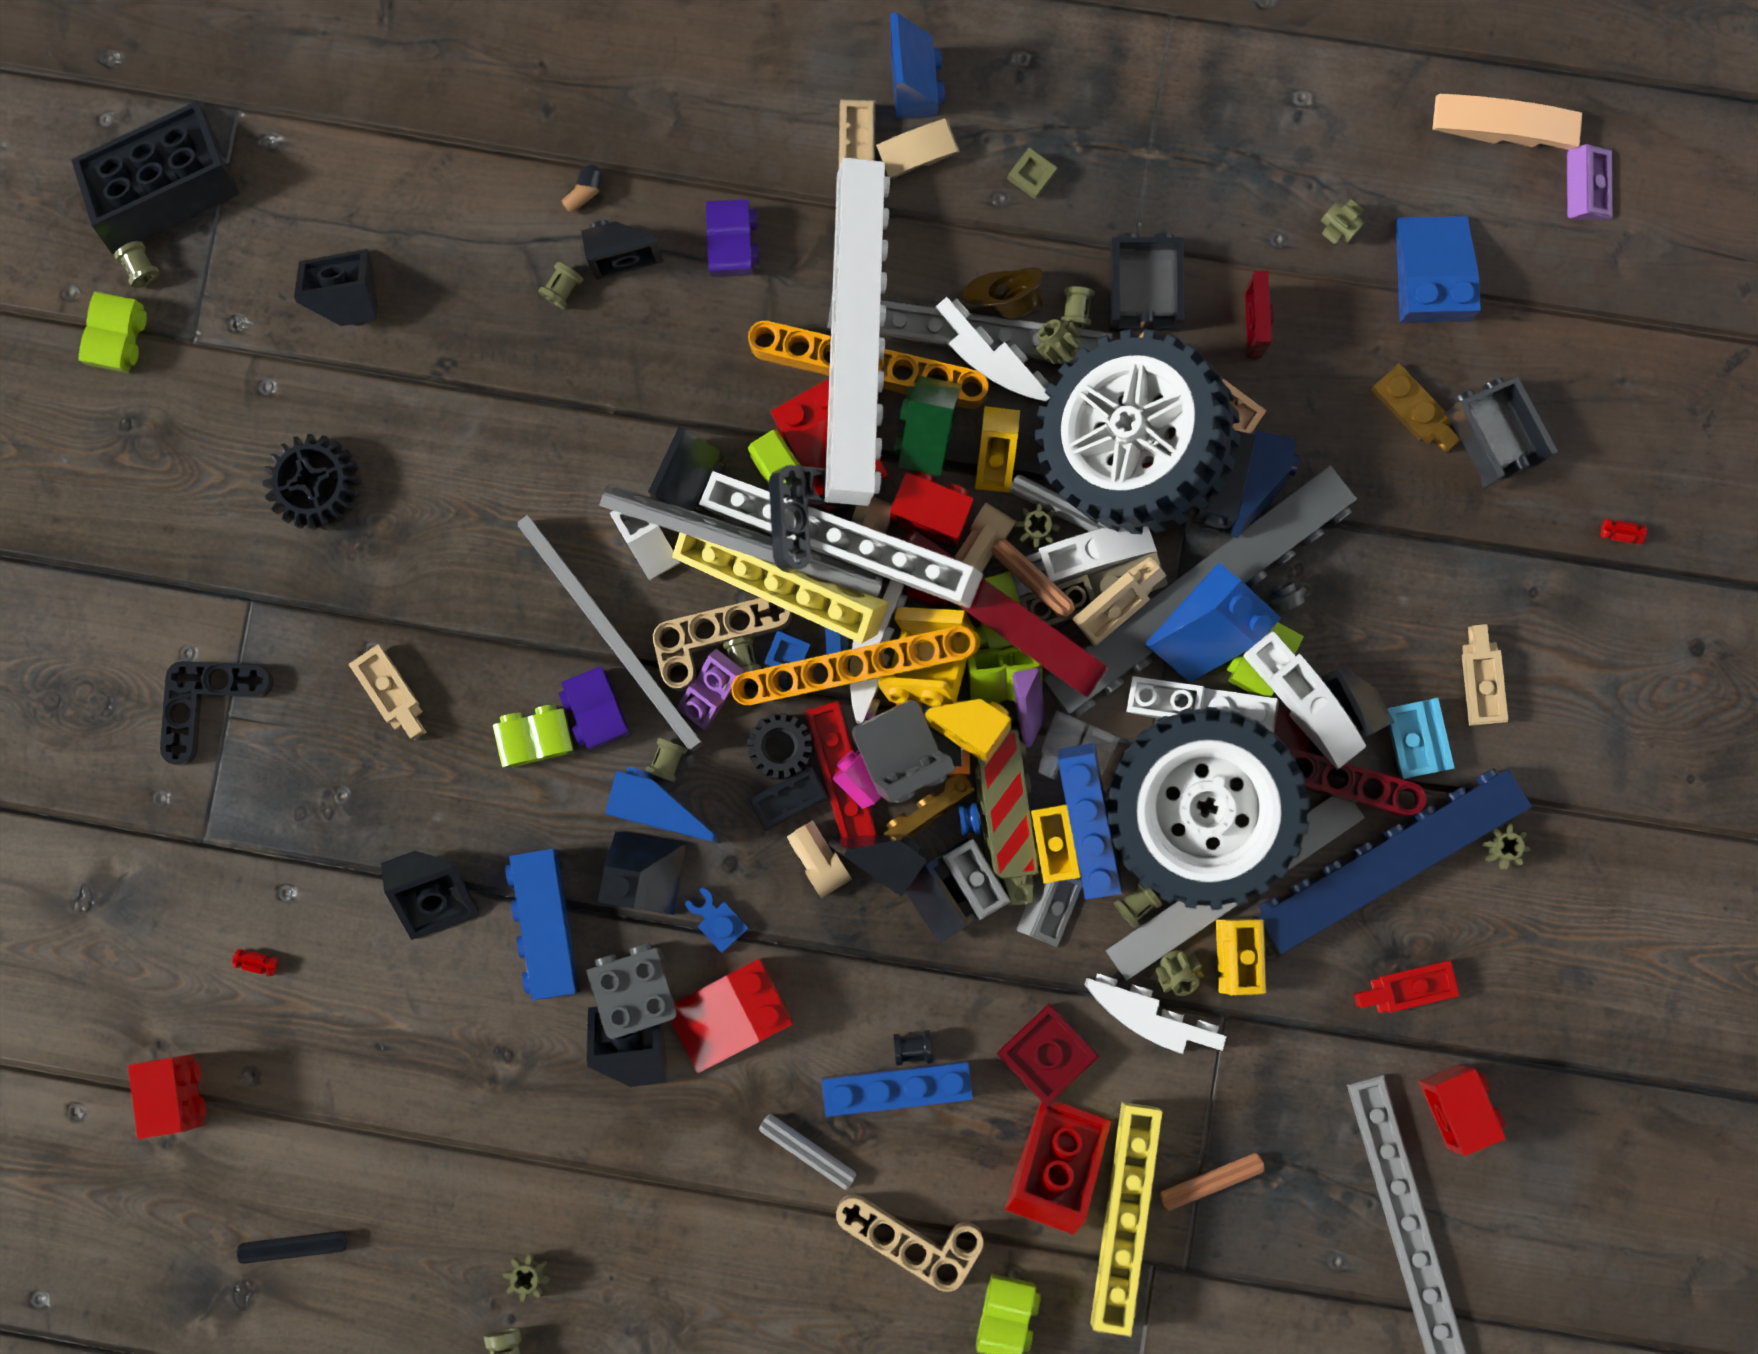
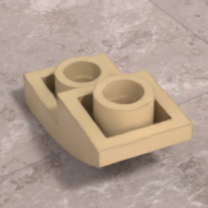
[877,118,959,179]

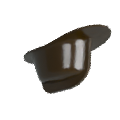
[963,267,1044,320]

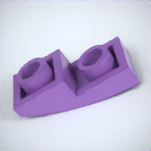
[677,649,744,730]

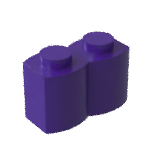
[706,199,759,277]
[559,666,631,751]

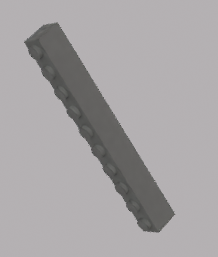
[1042,465,1357,717]

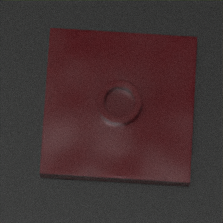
[1244,270,1274,359]
[996,1003,1100,1107]

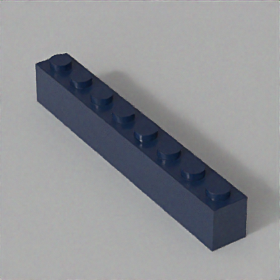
[1253,767,1532,954]

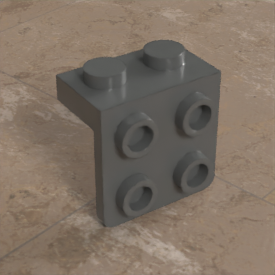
[852,700,956,803]
[586,943,677,1039]

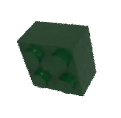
[894,376,961,476]

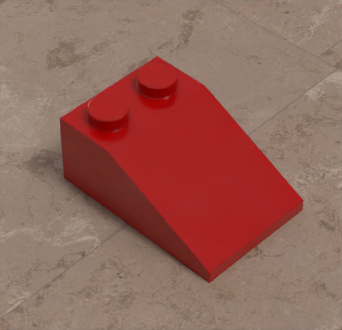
[770,378,889,512]
[671,958,794,1074]
[1005,1101,1111,1235]

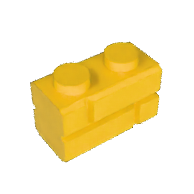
[1216,918,1266,995]

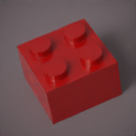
[890,471,974,550]
[128,1054,206,1140]
[1419,1064,1506,1156]

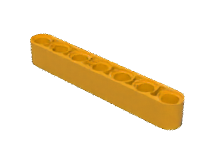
[748,321,988,409]
[731,626,980,705]

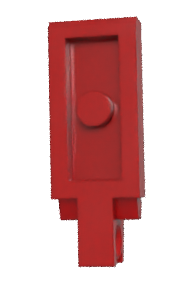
[1353,960,1460,1013]

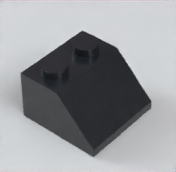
[648,427,726,515]
[906,838,978,944]

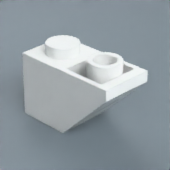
[610,511,680,581]

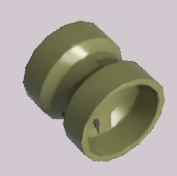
[484,1328,522,1354]

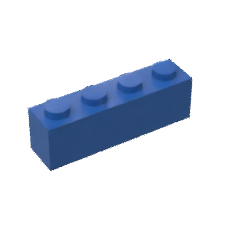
[1058,743,1122,900]
[505,849,580,1001]
[822,1060,973,1117]

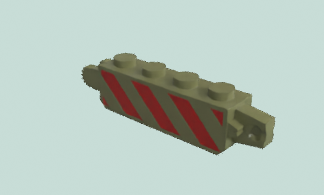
[970,703,1041,905]

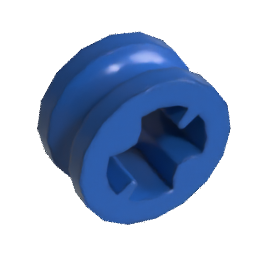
[958,802,980,837]

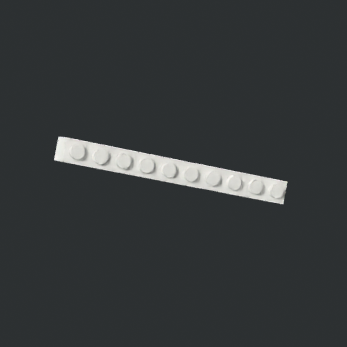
[825,157,890,506]

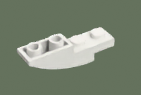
[936,297,1050,401]
[1011,526,1158,598]
[850,580,908,724]
[1243,631,1366,770]
[1127,676,1279,734]
[1085,974,1226,1054]

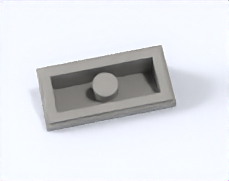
[942,839,1011,920]
[1017,869,1083,947]

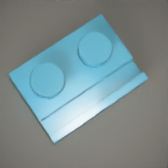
[1387,698,1455,779]

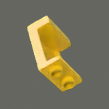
[877,607,975,707]

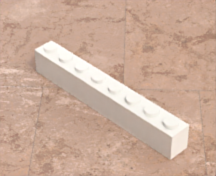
[699,471,983,609]

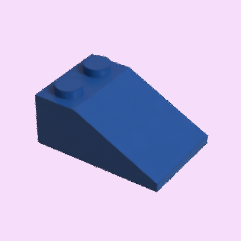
[890,13,945,120]
[1396,216,1481,323]
[1145,562,1281,683]
[605,767,719,844]

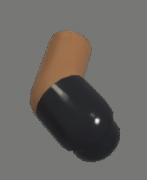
[562,165,603,214]

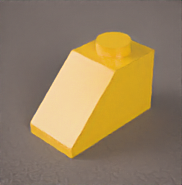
[975,406,1020,493]
[925,699,1011,764]
[1031,804,1081,883]

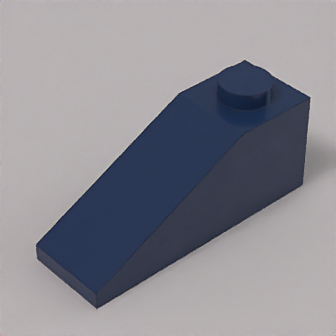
[1231,430,1299,538]

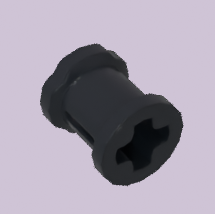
[894,1030,933,1066]

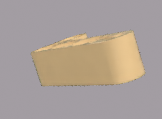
[653,598,792,691]
[836,1194,983,1292]

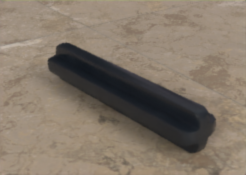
[236,1231,347,1264]

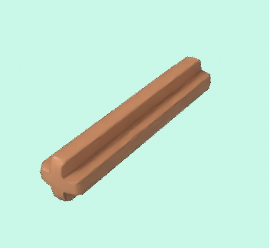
[992,539,1075,619]
[1159,1153,1265,1211]

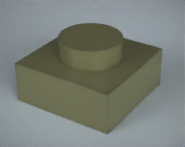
[1008,148,1057,200]

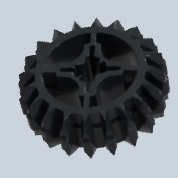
[262,434,361,530]

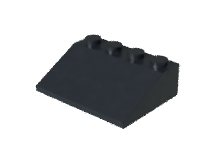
[71,100,240,254]

